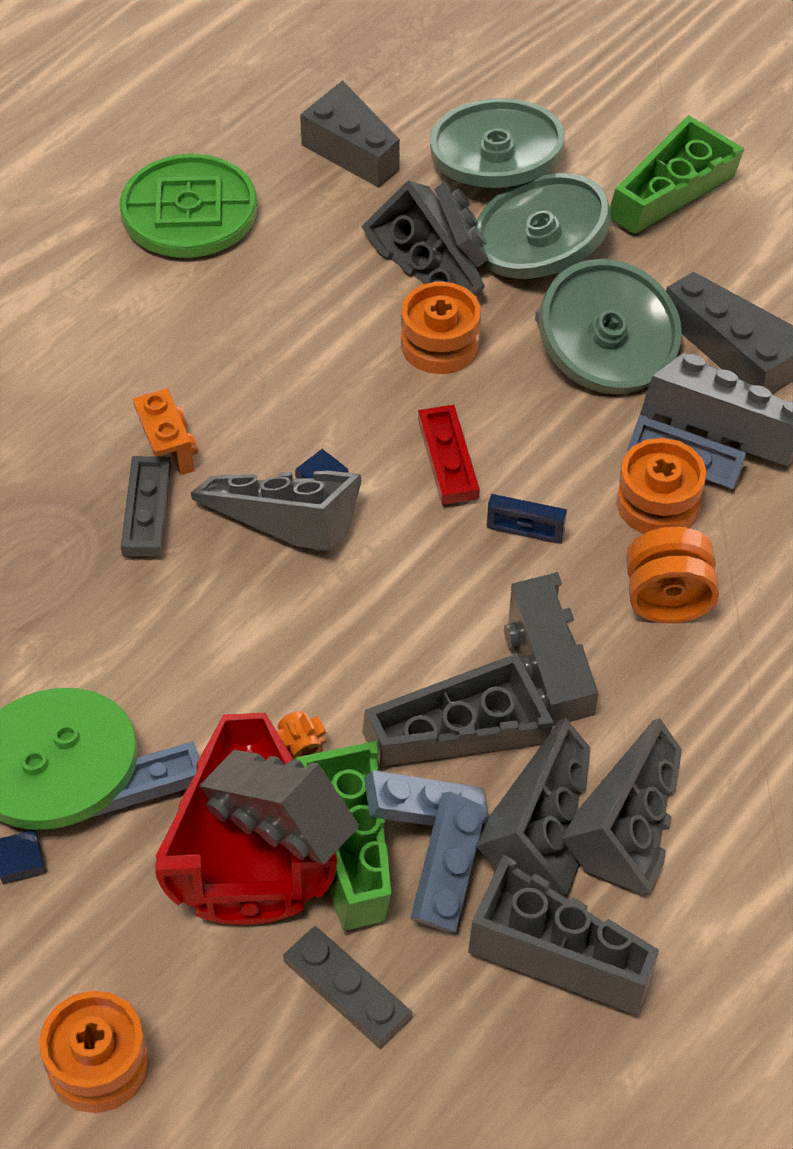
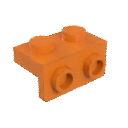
[133,388,198,475]

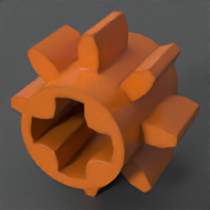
[276,711,327,760]

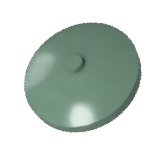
[430,98,565,188]
[476,173,611,279]
[539,259,682,394]

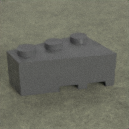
[300,80,400,188]
[504,572,598,726]

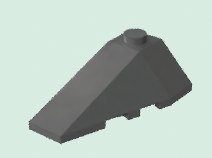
[361,180,485,296]
[191,471,361,552]
[476,718,590,895]
[562,718,682,895]

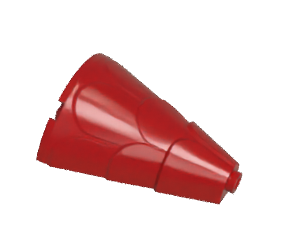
[155,712,337,925]

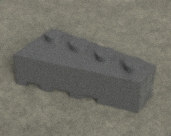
[666,271,793,394]
[640,353,793,466]
[362,653,554,767]
[199,750,360,865]
[468,854,659,1016]

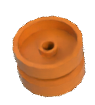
[401,282,481,374]
[616,438,707,534]
[626,527,719,623]
[39,990,149,1113]

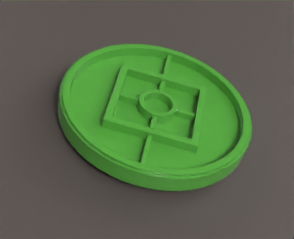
[120,154,257,258]
[0,688,138,830]

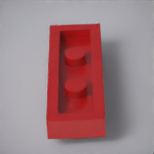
[418,404,480,505]

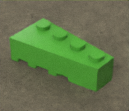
[610,115,745,234]
[295,741,391,931]

